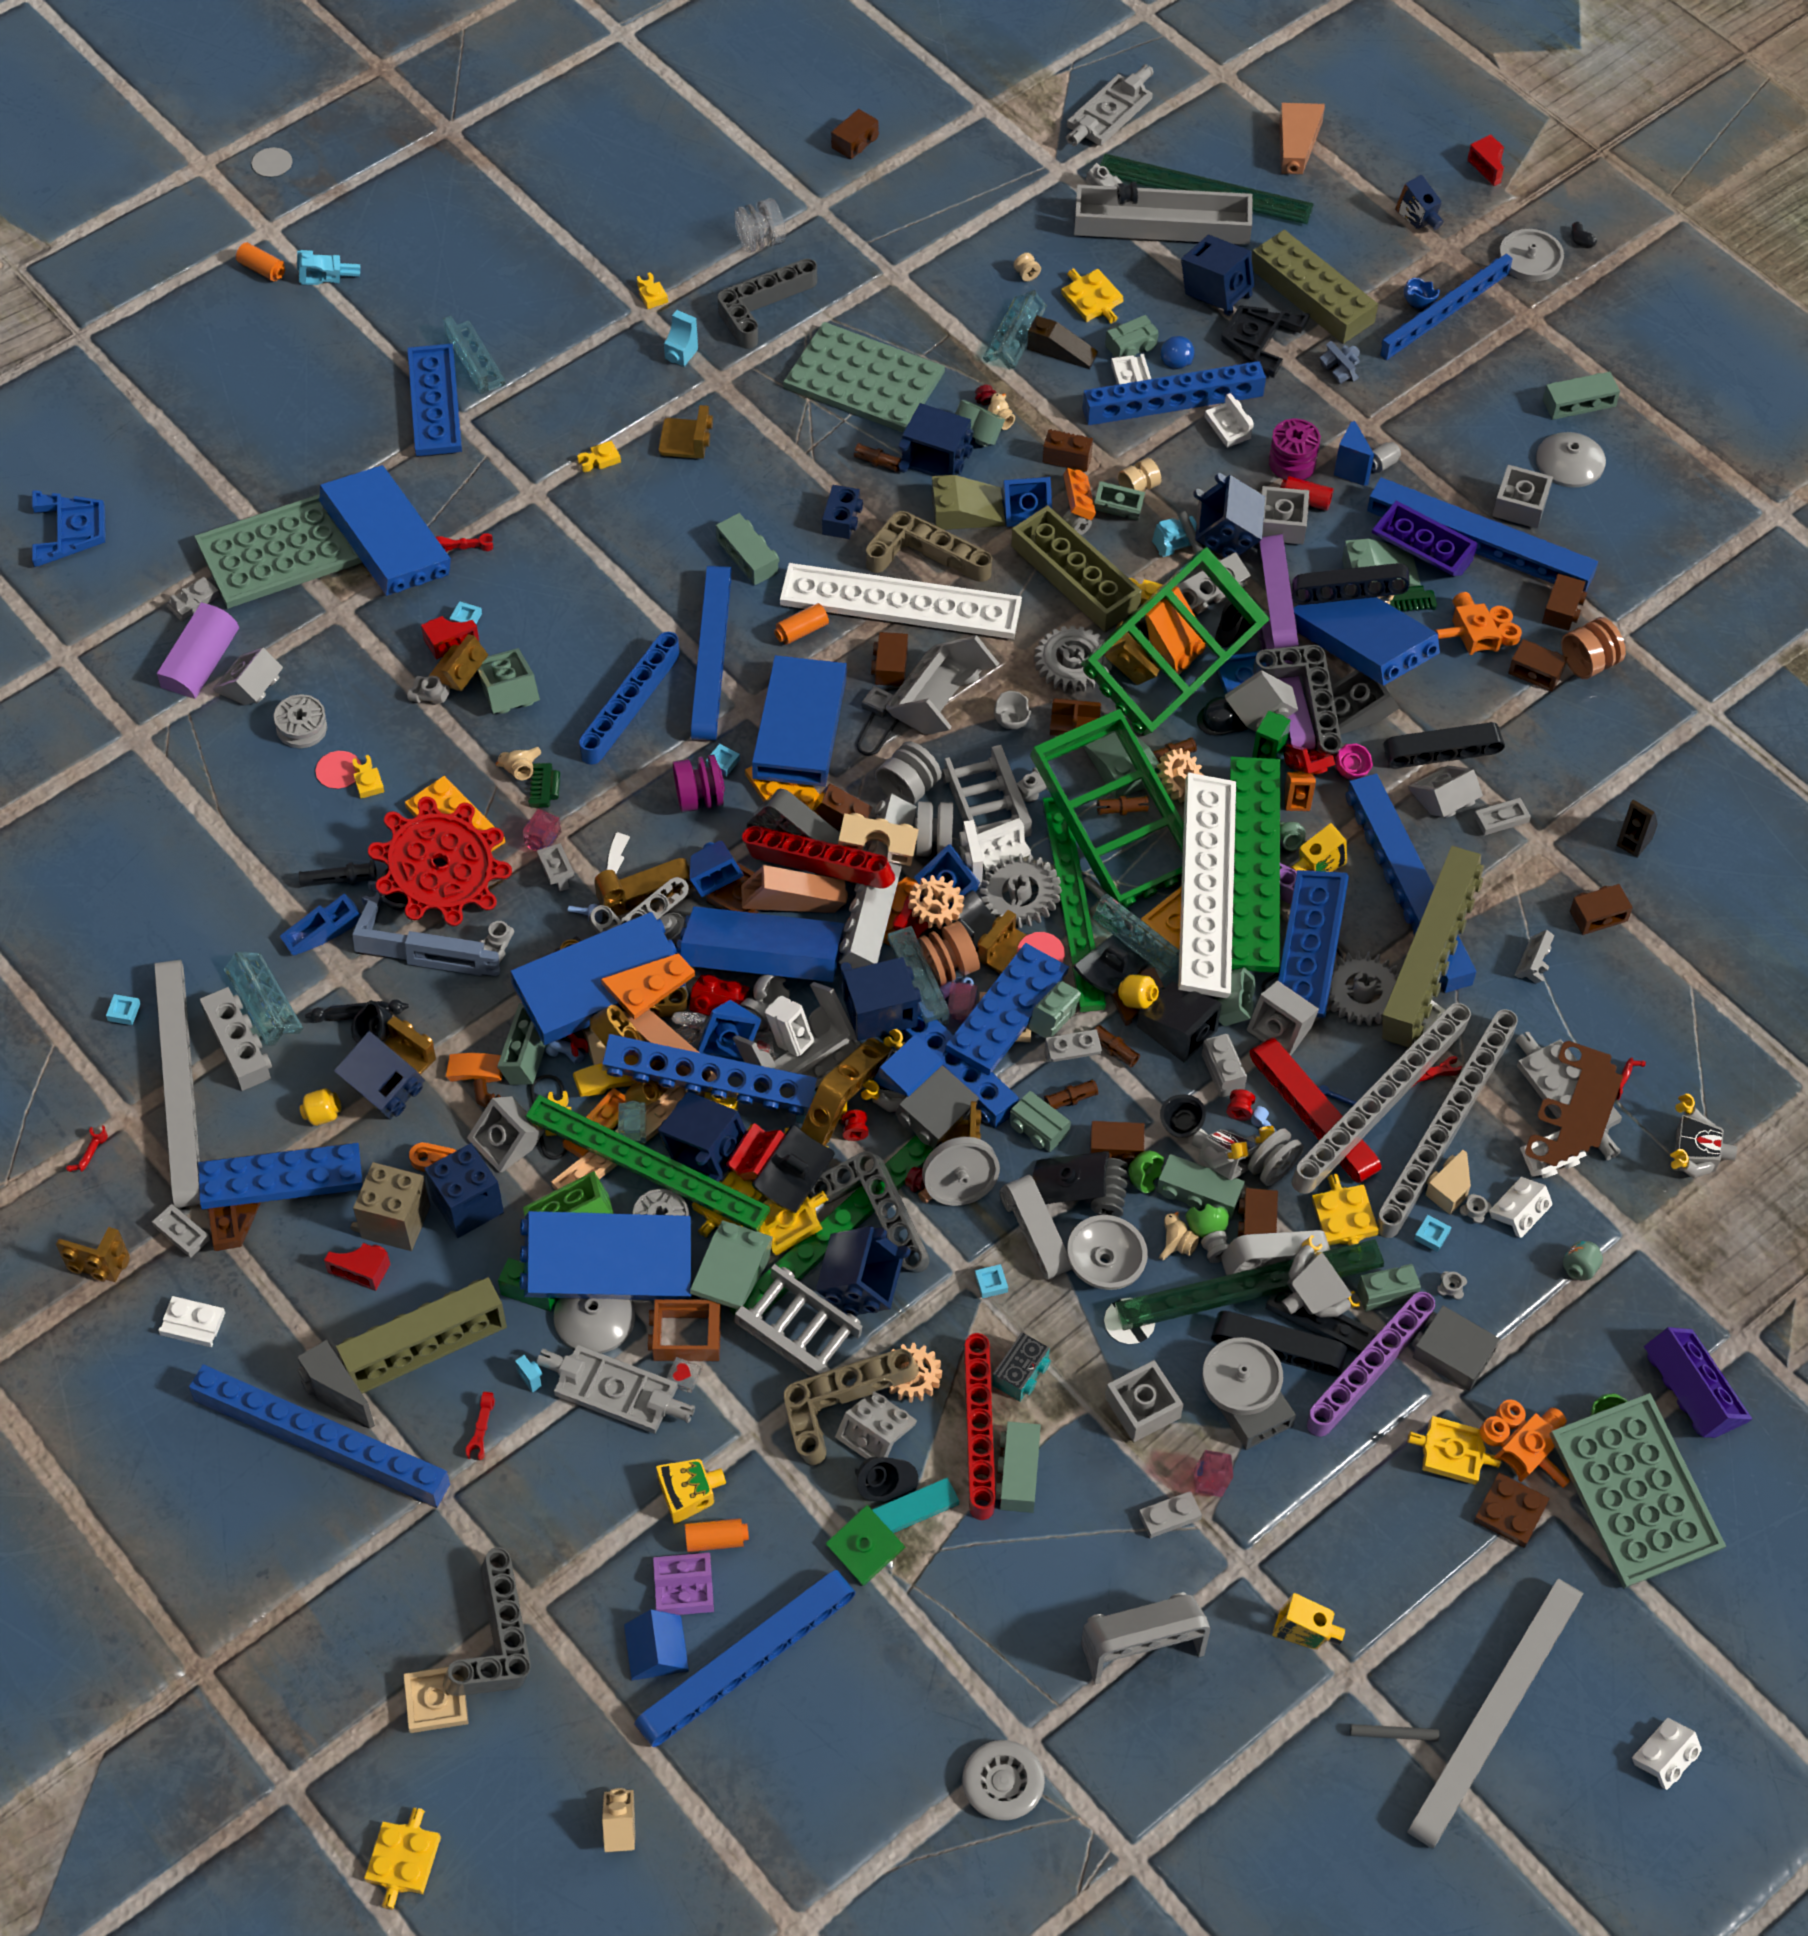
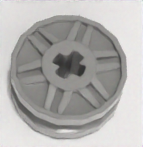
[274,694,328,749]
[1248,1128,1304,1186]
[633,1189,689,1216]

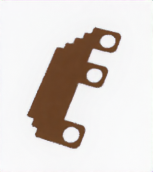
[1525,1041,1623,1166]

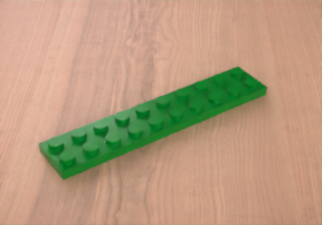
[1230,756,1280,973]

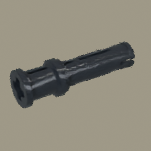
[299,860,377,888]

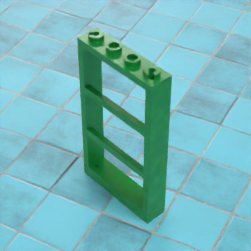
[1080,547,1270,736]
[1030,709,1184,909]

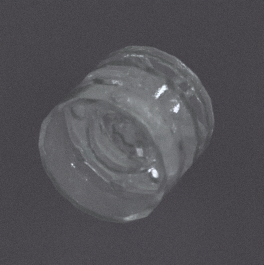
[734,198,786,253]

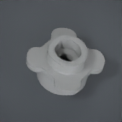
[1460,1194,1492,1223]
[1437,1271,1467,1300]

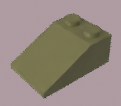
[931,475,1005,530]

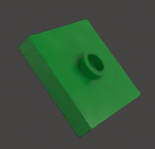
[825,1505,906,1586]

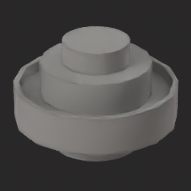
[659,912,687,945]
[740,998,771,1031]

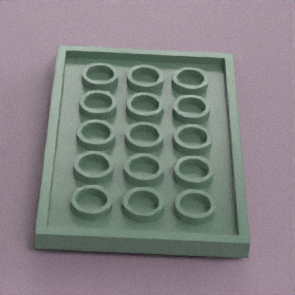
[783,322,945,433]
[195,494,362,609]
[1549,1393,1726,1589]

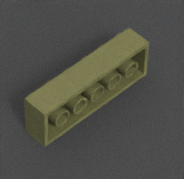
[1252,229,1378,344]
[1011,505,1142,632]
[336,1277,507,1394]

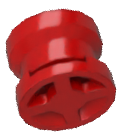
[1226,1089,1256,1121]
[841,1110,869,1141]

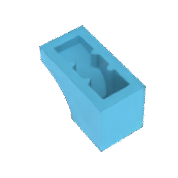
[664,310,698,367]

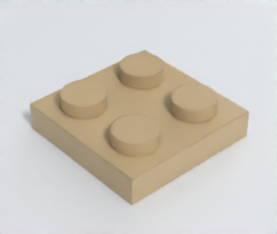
[404,1667,468,1733]

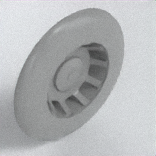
[962,1740,1045,1820]

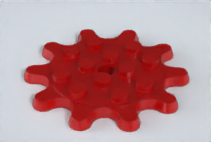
[368,796,512,927]

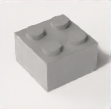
[1492,465,1553,529]
[1261,486,1309,545]
[1105,1360,1183,1443]

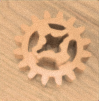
[1157,748,1204,803]
[908,875,964,929]
[889,1343,942,1403]

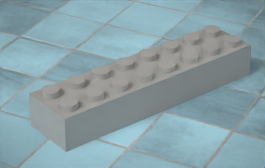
[1074,185,1252,245]

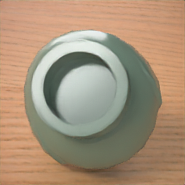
[1280,821,1306,851]

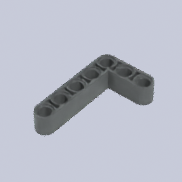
[718,258,817,349]
[1253,645,1342,760]
[746,788,857,885]
[809,1151,930,1273]
[443,1547,531,1696]

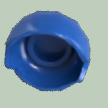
[1404,277,1440,309]
[1161,336,1195,369]

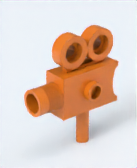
[1435,592,1522,655]
[1480,1400,1570,1488]

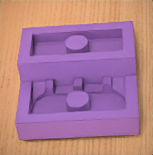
[653,1553,714,1615]

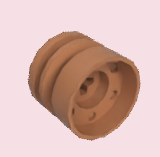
[1561,617,1626,679]
[917,921,980,987]

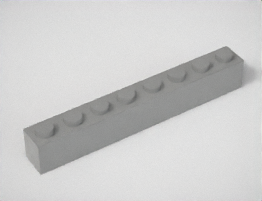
[838,793,917,969]

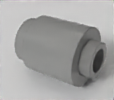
[1371,442,1401,473]

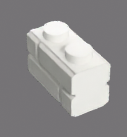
[765,996,814,1057]

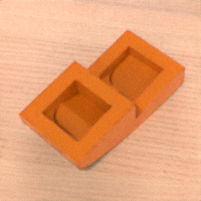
[446,1053,502,1083]

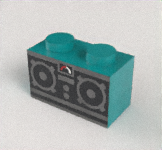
[992,1332,1051,1402]

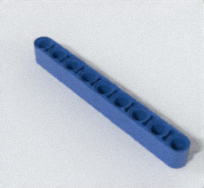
[691,566,731,741]
[634,1570,856,1747]

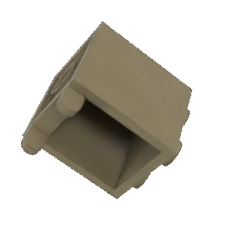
[350,1162,430,1251]

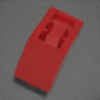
[1467,135,1504,186]
[421,616,479,660]
[324,1243,391,1291]

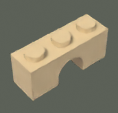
[838,813,919,866]

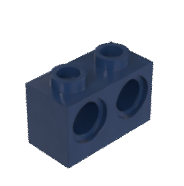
[822,485,863,539]

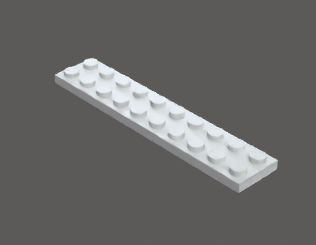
[780,563,1022,639]
[1178,772,1236,998]

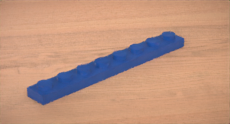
[1380,253,1513,360]

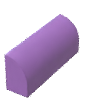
[157,602,239,699]

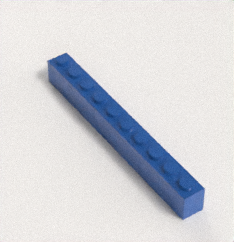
[1367,477,1598,592]
[1345,774,1477,993]
[189,1364,450,1508]

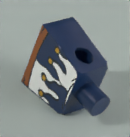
[1395,174,1444,230]

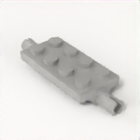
[1066,64,1154,146]
[1516,1032,1622,1160]
[537,1345,695,1434]

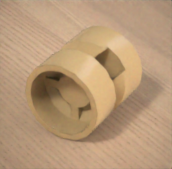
[1118,457,1161,492]

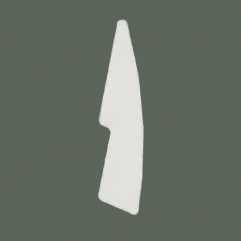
[607,832,630,873]

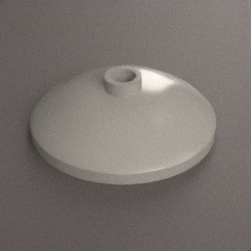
[1536,432,1606,488]
[1067,1215,1148,1290]
[554,1298,636,1354]

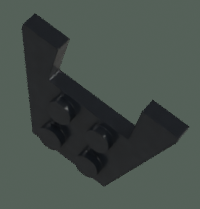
[1221,305,1310,378]

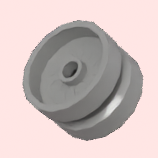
[915,802,953,857]

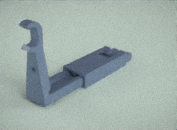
[352,881,500,976]

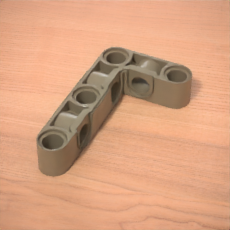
[866,511,992,582]
[784,1349,919,1465]

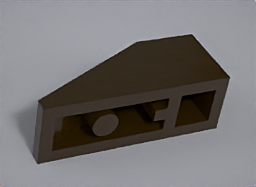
[1027,315,1098,370]
[1616,800,1658,858]

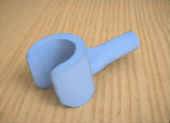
[568,904,602,923]
[1251,1106,1277,1132]

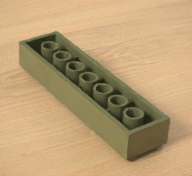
[1382,846,1484,1048]

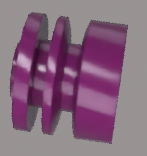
[1268,418,1321,480]
[672,754,725,813]

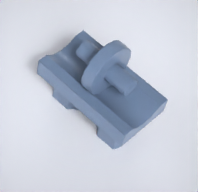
[1319,341,1360,384]

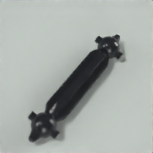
[305,1000,409,1023]

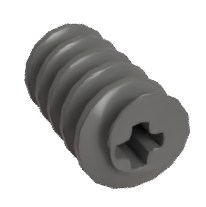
[1091,1158,1129,1217]

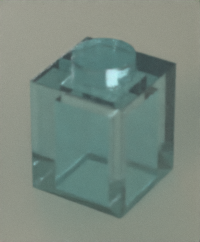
[618,1101,647,1143]

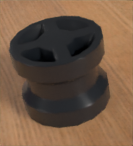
[1117,182,1138,205]

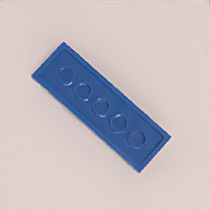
[408,344,462,456]
[1278,870,1349,1018]
[945,943,1069,1075]
[198,1143,363,1209]

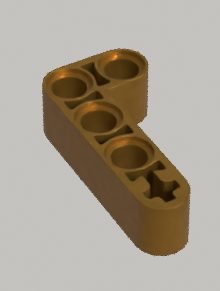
[594,858,694,916]
[590,1005,669,1111]

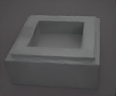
[862,686,893,717]

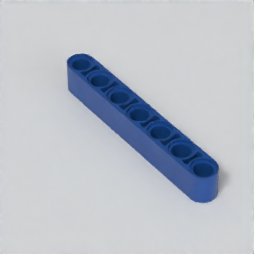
[579,632,680,765]

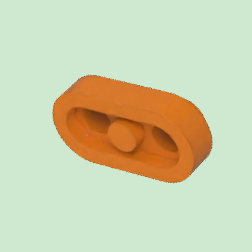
[409,1142,457,1172]

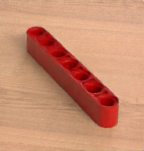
[742,826,895,889]
[1249,1037,1381,1183]
[964,1333,995,1520]

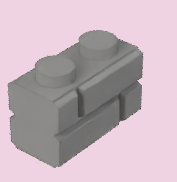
[1202,1034,1247,1098]

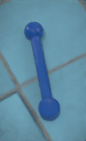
[1319,1085,1357,1106]

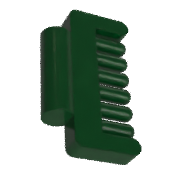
[1390,585,1437,612]
[528,763,561,808]

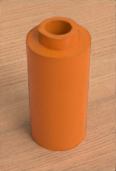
[236,242,285,281]
[774,603,829,645]
[685,1518,749,1552]

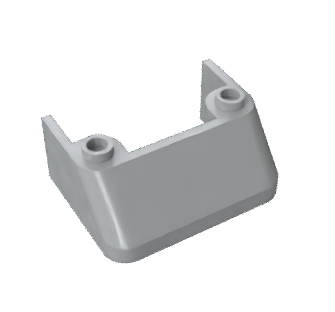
[886,635,999,735]
[733,982,861,1098]
[1081,1592,1210,1685]

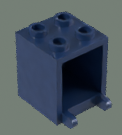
[1181,234,1254,316]
[899,403,974,476]
[1193,473,1265,558]
[841,957,921,1041]
[334,1031,425,1120]
[658,1091,746,1182]
[424,1143,504,1239]
[815,1226,911,1317]

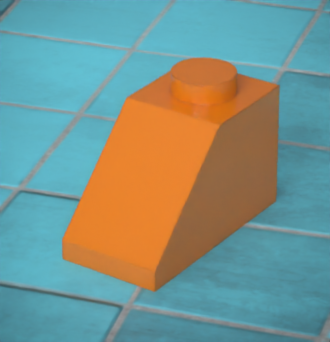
[1284,771,1316,811]

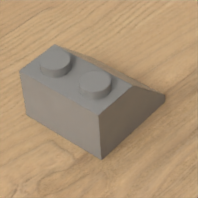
[213,647,283,705]
[1225,670,1298,732]
[1408,765,1483,818]
[1247,981,1319,1056]
[467,1096,545,1172]

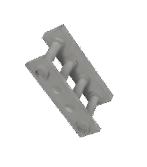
[941,745,1032,837]
[735,1264,863,1377]

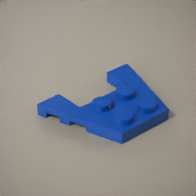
[32,490,106,567]

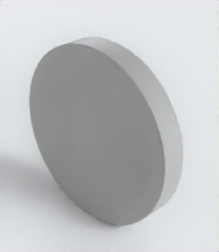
[1499,229,1564,282]
[922,1137,1000,1206]
[1202,1337,1283,1415]

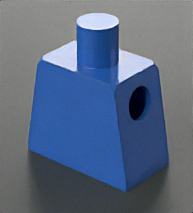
[690,841,744,897]

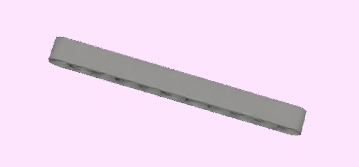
[155,959,200,1208]
[1291,1003,1471,1194]
[1376,1009,1518,1238]
[1407,1578,1584,1849]

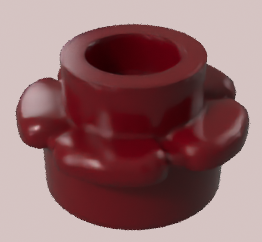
[975,385,996,405]
[905,1167,925,1192]

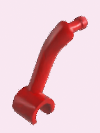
[1617,1057,1646,1100]
[66,1125,108,1172]

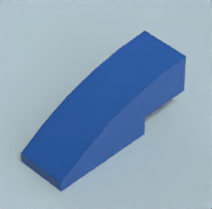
[280,893,361,955]

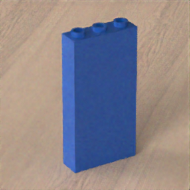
[319,465,451,596]
[1293,584,1440,686]
[752,655,847,787]
[676,906,844,982]
[511,912,685,1046]
[519,1211,691,1300]

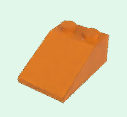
[1145,586,1206,675]

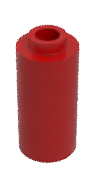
[1280,476,1334,511]

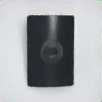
[919,890,997,970]
[1073,934,1151,994]
[752,1125,835,1213]
[1032,1151,1110,1204]

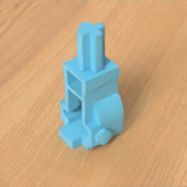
[297,250,360,285]
[1152,516,1197,557]

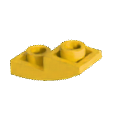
[573,1063,632,1097]

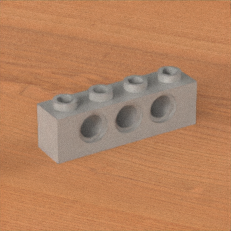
[1176,552,1251,614]
[200,987,272,1091]

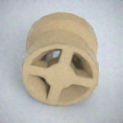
[1013,253,1041,281]

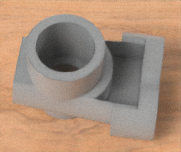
[1086,163,1123,187]
[407,676,450,704]
[1017,767,1049,802]
[479,921,514,963]

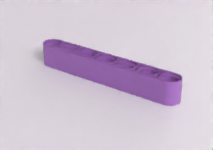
[1260,534,1299,648]
[1257,616,1316,751]
[1307,1292,1435,1437]

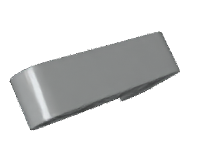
[589,877,689,934]
[999,1175,1072,1280]
[1221,1230,1333,1284]

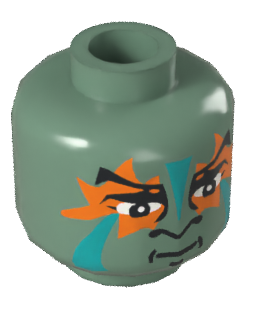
[1563,1241,1603,1281]

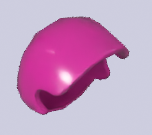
[1335,743,1373,780]

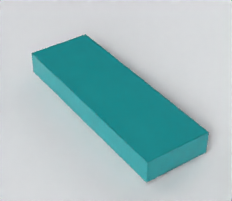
[872,1477,960,1533]

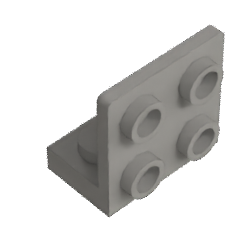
[835,1392,917,1459]

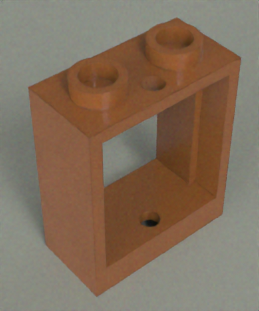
[648,1300,721,1361]

